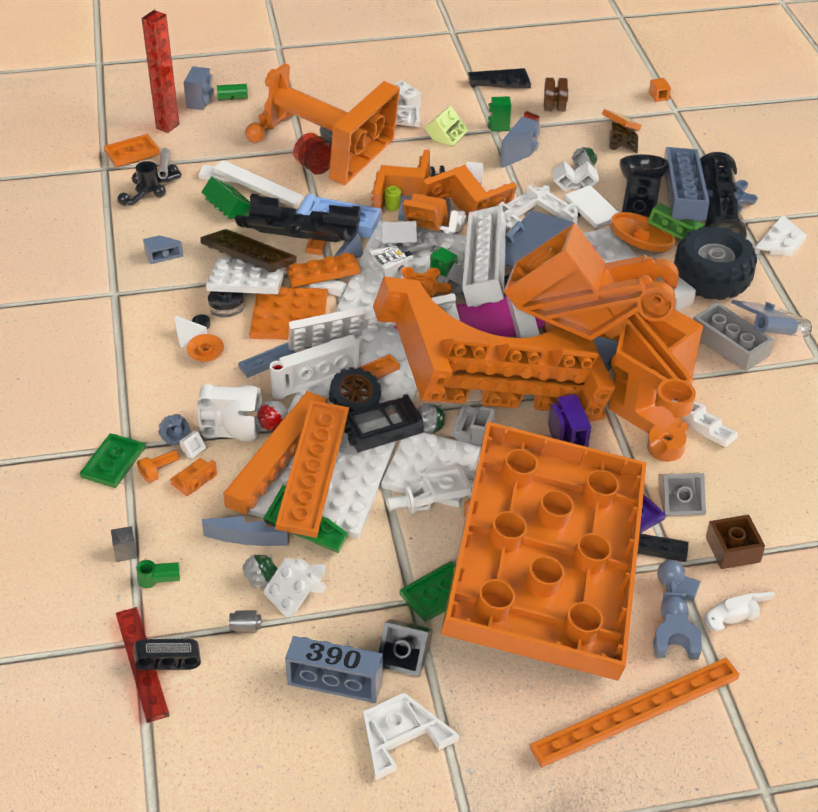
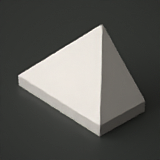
[174,316,207,348]

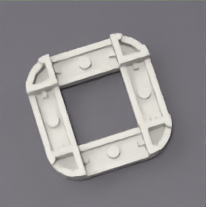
[499,185,578,232]

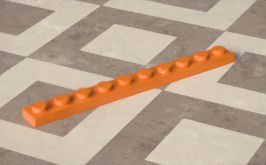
[530,657,740,768]

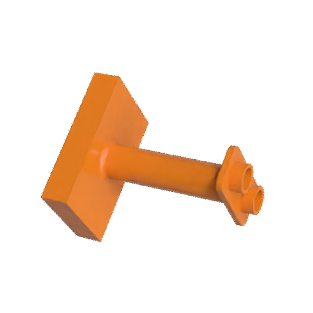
[264,63,400,186]

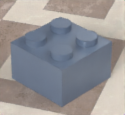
[183,66,214,110]

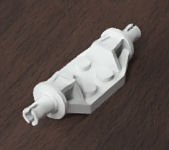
[386,466,475,514]

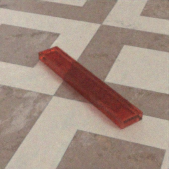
[116,607,170,723]

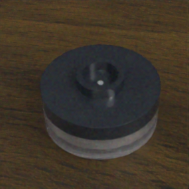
[208,291,245,317]

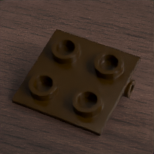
[609,121,638,153]

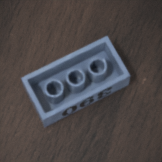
[285,636,383,703]

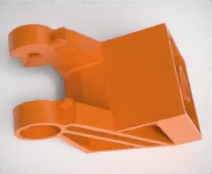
[504,222,679,341]
[608,297,703,462]

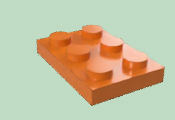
[104,134,160,167]

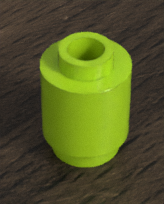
[385,186,401,211]

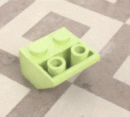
[424,106,469,146]

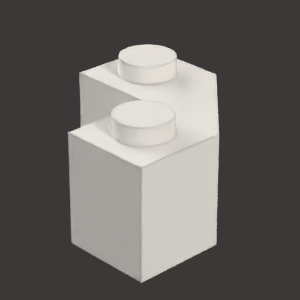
[552,161,599,191]

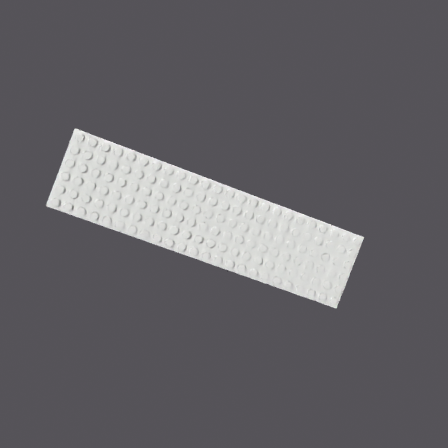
[247,221,467,539]

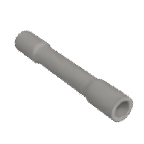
[158,148,170,179]

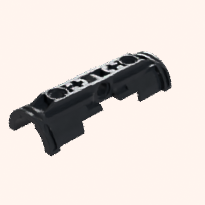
[700,152,747,238]
[234,193,360,242]

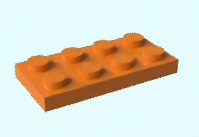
[286,253,360,288]

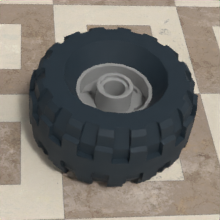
[674,226,757,300]

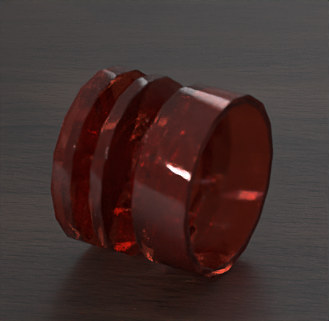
[293,133,332,175]

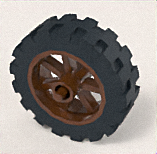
[329,367,381,412]

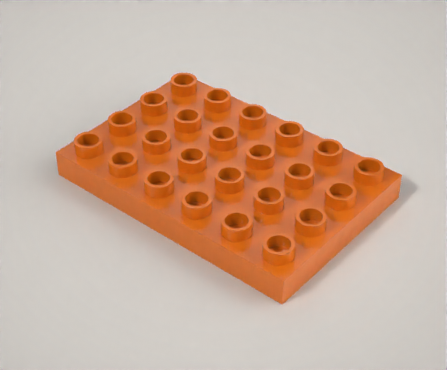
[440,421,647,681]

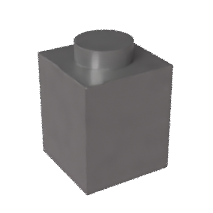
[111,526,137,562]

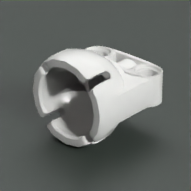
[197,384,262,442]

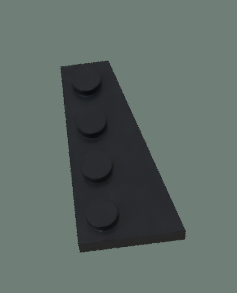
[468,68,531,89]

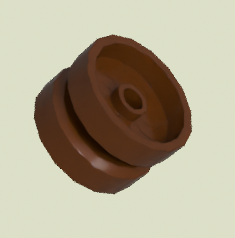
[544,77,568,112]

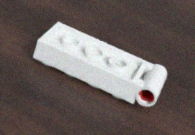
[270,334,359,399]

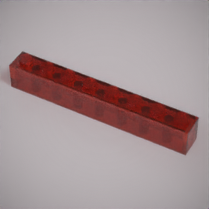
[141,10,180,133]

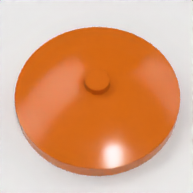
[609,212,676,252]

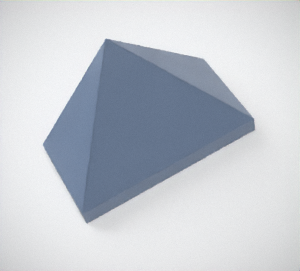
[334,233,363,258]

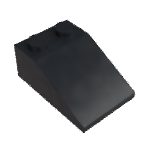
[622,175,661,218]

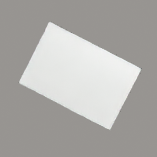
[564,185,619,229]

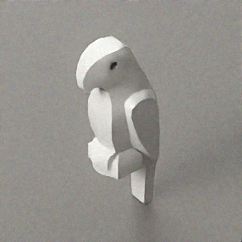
[704,592,775,631]

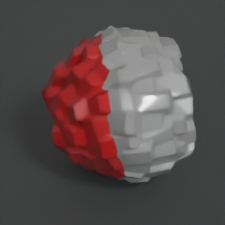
[257,400,288,431]

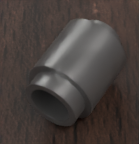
[229,610,262,633]

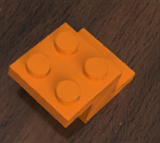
[403,194,449,231]

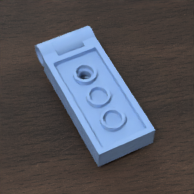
[296,194,382,239]

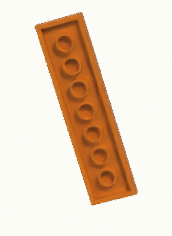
[275,400,349,538]

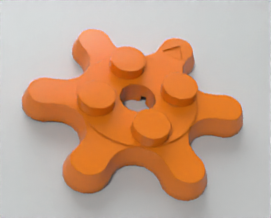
[401,267,452,298]

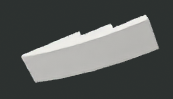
[672,400,738,448]

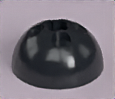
[620,154,668,179]

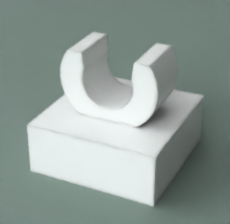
[179,431,206,459]

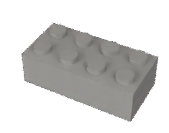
[693,302,774,371]

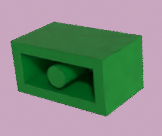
[487,96,511,131]

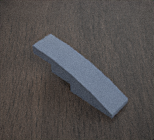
[202,516,288,546]

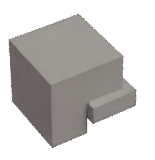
[451,405,496,446]

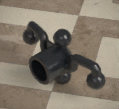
[117,161,182,206]

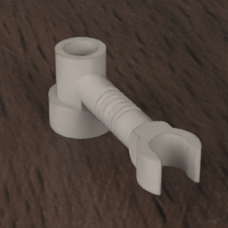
[397,232,439,253]

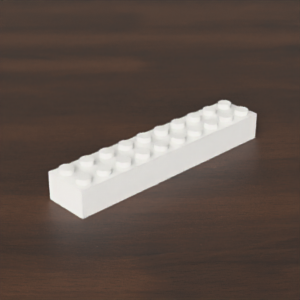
[462,205,506,307]

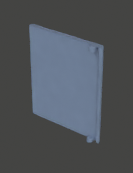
[505,210,577,268]

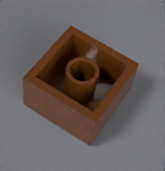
[706,514,765,569]

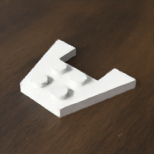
[363,693,459,781]

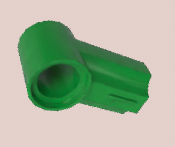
[136,560,180,588]

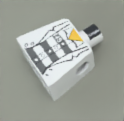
[369,246,413,280]

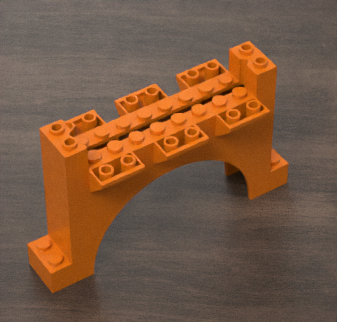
[373,276,616,416]

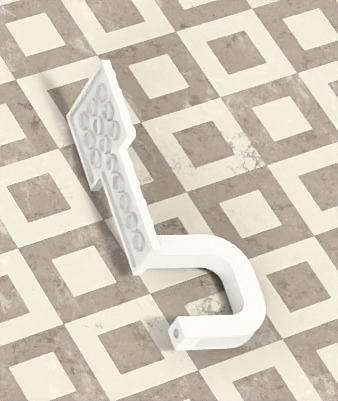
[288,293,540,352]

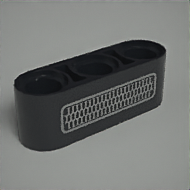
[133,639,201,670]

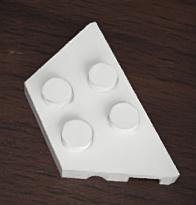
[755,215,807,257]

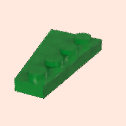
[263,485,348,553]

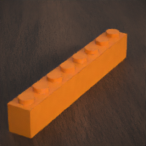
[223,391,327,515]

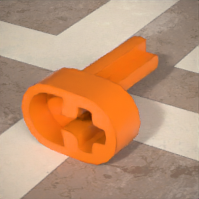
[137,450,180,483]

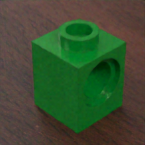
[430,247,458,277]

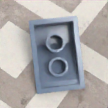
[500,117,540,168]

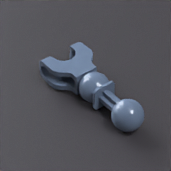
[653,560,702,660]

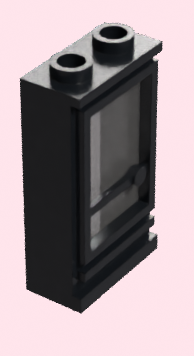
[344,394,423,453]

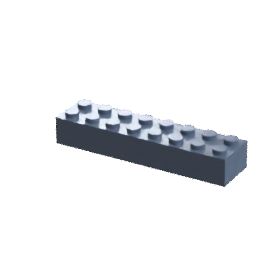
[664,147,709,222]

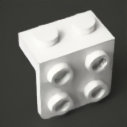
[427,210,467,235]
[264,558,327,618]

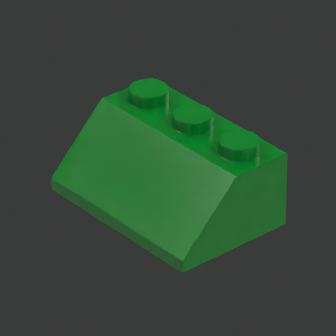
[201,176,250,220]

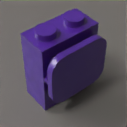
[548,394,591,447]

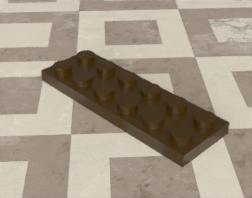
[200,229,297,272]

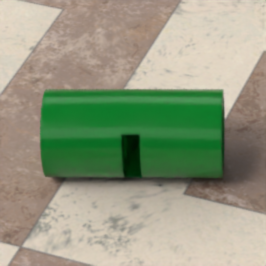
[217,83,248,100]

